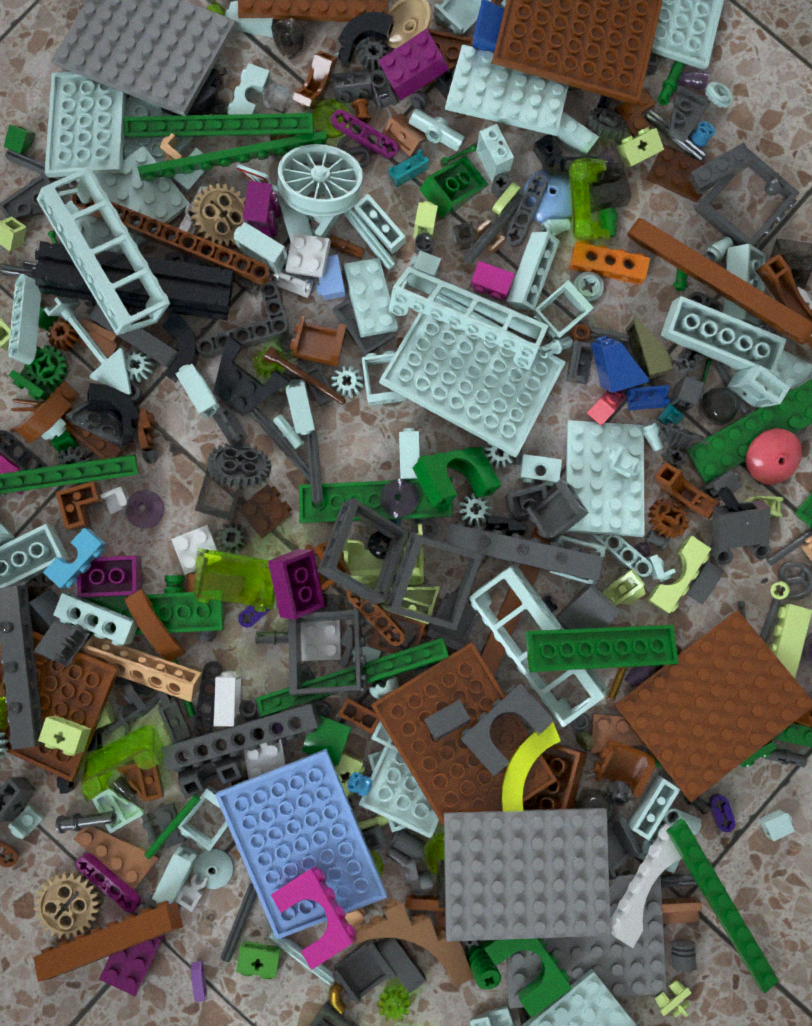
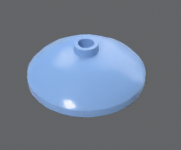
[523,170,579,223]

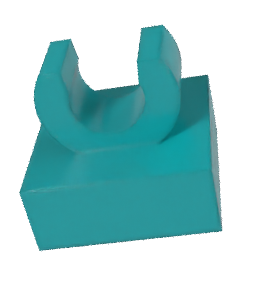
[656,404,685,426]

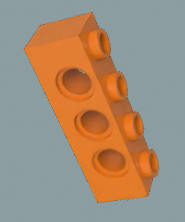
[568,241,650,285]

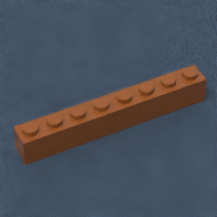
[33,900,183,982]

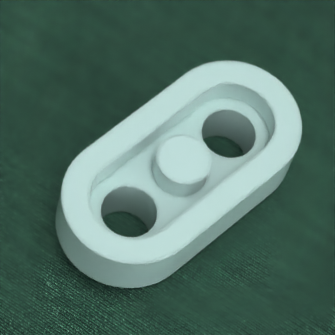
[41,418,66,440]

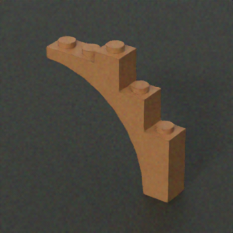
[352,899,473,987]

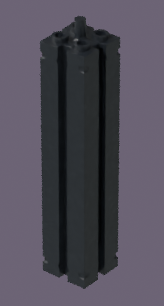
[23,241,233,321]

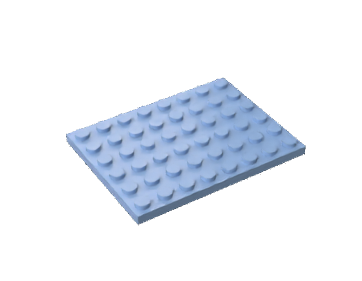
[215,749,387,940]

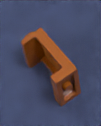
[290,316,346,367]
[593,740,655,798]

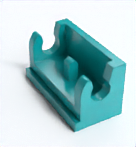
[387,149,429,187]

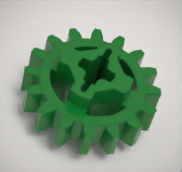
[24,345,69,388]

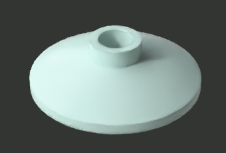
[194,848,233,889]

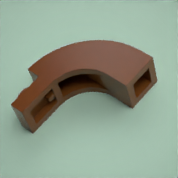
[292,51,338,110]
[15,381,79,443]
[654,462,721,519]

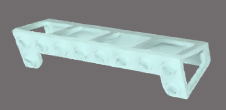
[37,167,170,335]
[389,266,549,370]
[469,563,608,727]

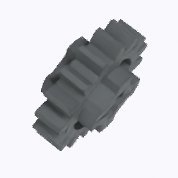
[586,107,628,140]

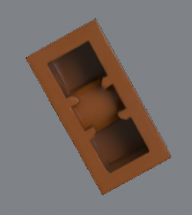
[338,696,380,734]

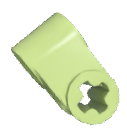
[744,496,784,518]

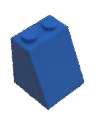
[472,0,504,53]
[591,336,649,393]

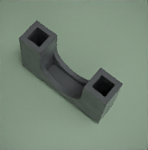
[461,684,554,777]

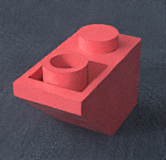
[587,390,626,425]

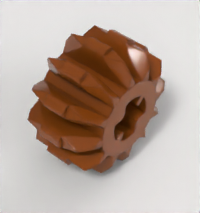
[46,318,80,352]

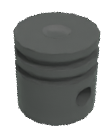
[671,939,697,972]

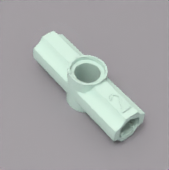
[409,109,465,151]

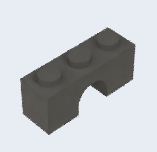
[689,143,753,195]
[178,754,242,799]

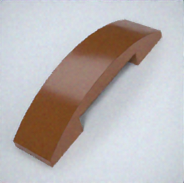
[124,588,186,662]

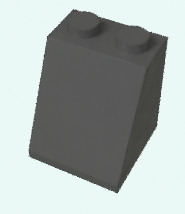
[555,584,622,629]

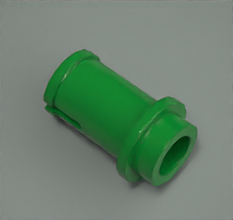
[673,268,689,291]

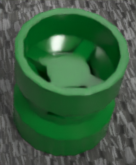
[164,575,184,594]

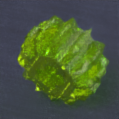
[253,346,285,379]
[377,985,411,1024]

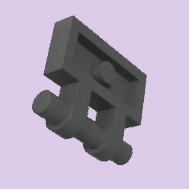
[141,802,187,853]

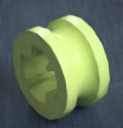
[770,581,790,599]

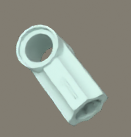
[662,806,702,835]

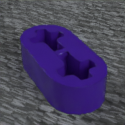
[238,597,271,628]
[709,794,736,832]

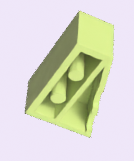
[372,586,440,624]

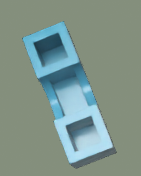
[43,528,107,589]

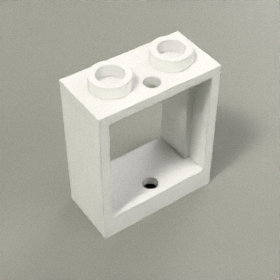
[214,671,242,726]

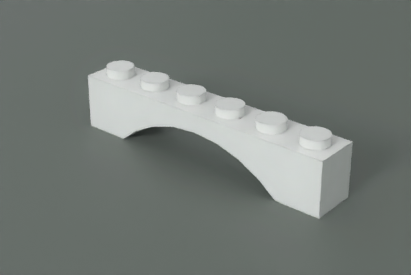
[610,823,682,948]

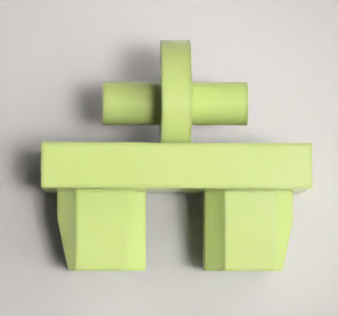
[655,979,691,1018]

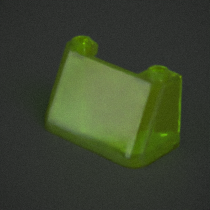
[568,157,610,243]
[194,547,275,612]
[81,725,165,802]

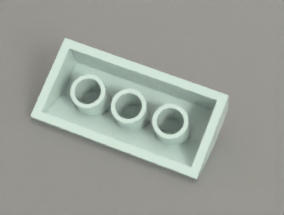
[723,244,766,327]

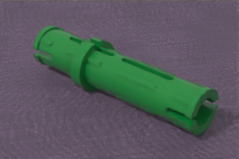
[657,60,685,106]

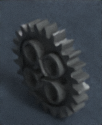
[207,442,272,490]

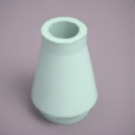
[541,219,571,236]
[705,237,733,263]
[642,422,664,451]

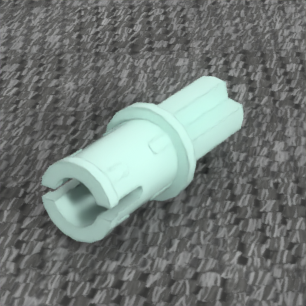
[539,336,573,358]
[273,414,305,450]

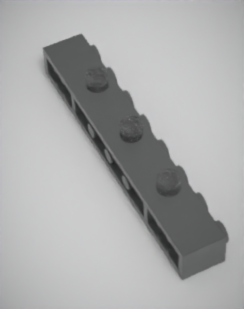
[445,521,604,582]
[0,585,45,750]

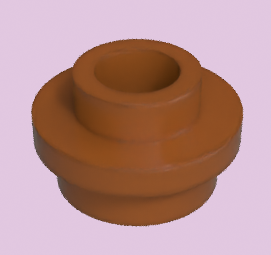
[571,324,590,342]

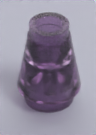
[680,70,709,90]
[624,666,653,687]

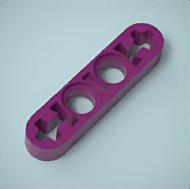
[331,110,398,159]
[76,853,141,913]

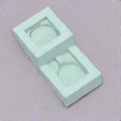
[469,1005,515,1026]

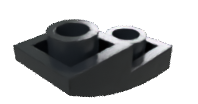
[485,516,528,536]

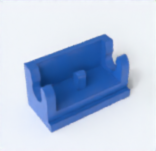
[626,385,670,411]

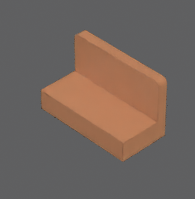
[382,113,427,157]
[79,318,122,358]
[662,897,702,924]

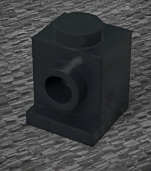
[533,134,562,167]

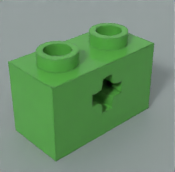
[236,941,281,979]

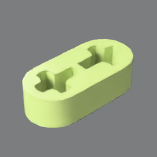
[492,182,521,215]

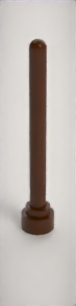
[263,346,346,405]

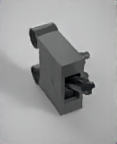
[710,487,771,565]

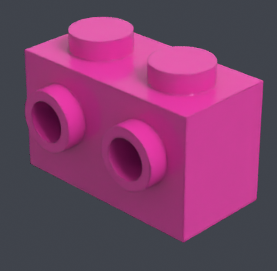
[470,261,514,300]

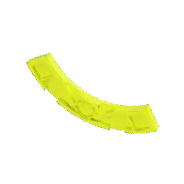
[502,722,560,811]

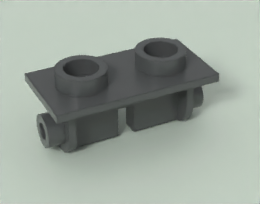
[212,405,248,446]

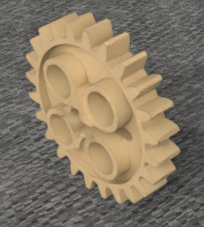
[190,183,246,247]
[33,871,101,939]

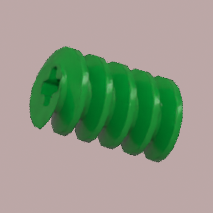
[466,943,501,990]

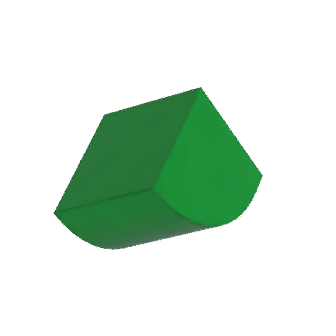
[4,124,35,154]

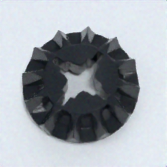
[368,531,391,559]

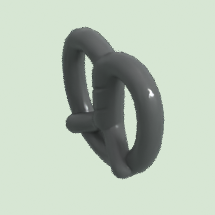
[337,133,371,168]
[779,561,812,600]

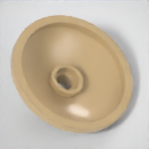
[384,0,432,50]

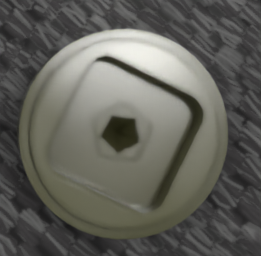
[576,730,595,751]

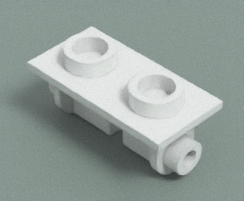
[273,268,314,298]

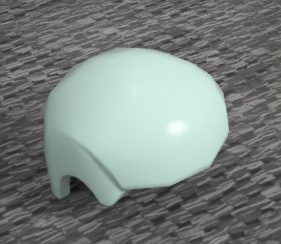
[369,676,399,700]

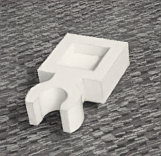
[175,872,208,912]

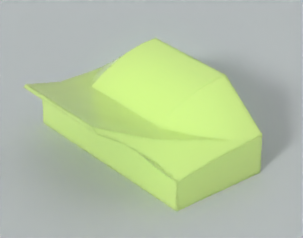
[602,569,646,606]

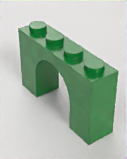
[412,446,502,508]
[482,938,572,1018]

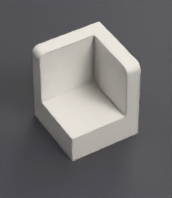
[100,486,133,514]

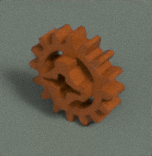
[647,497,690,539]

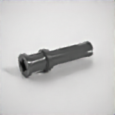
[55,810,117,834]

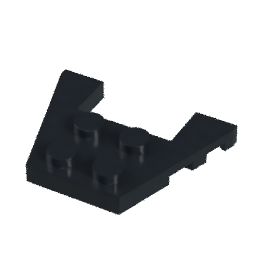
[213,335,290,416]

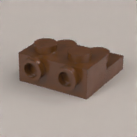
[238,485,292,539]

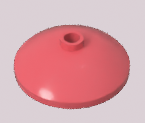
[746,428,802,485]

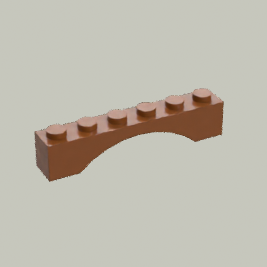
[756,254,812,349]

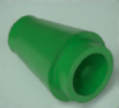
[599,208,618,238]

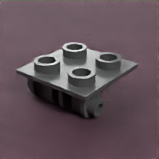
[658,422,710,451]
[34,618,90,667]

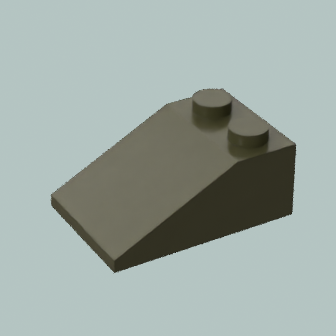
[626,318,673,380]

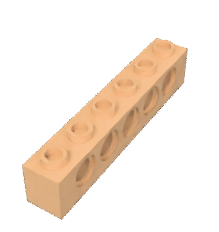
[83,634,201,702]

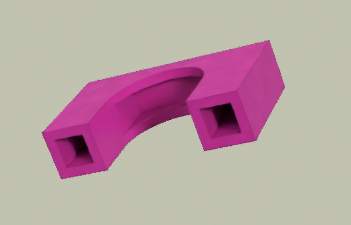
[271,866,358,970]

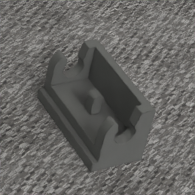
[566,340,593,385]
[424,700,471,742]

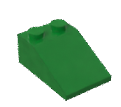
[419,155,489,219]

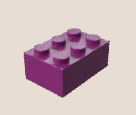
[378,28,449,101]
[243,181,281,240]
[268,549,325,620]
[77,555,142,597]
[99,934,166,996]

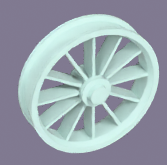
[278,144,363,217]

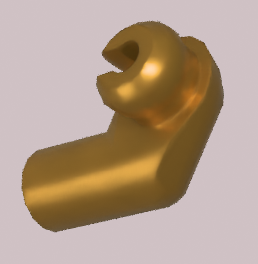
[328,982,347,1014]

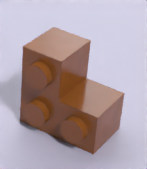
[55,481,105,531]

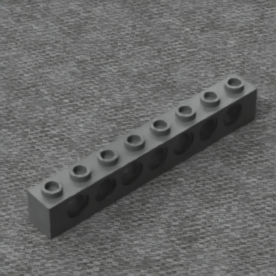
[161,702,321,773]

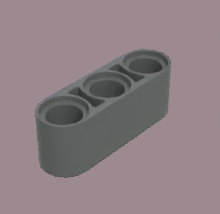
[377,938,427,993]

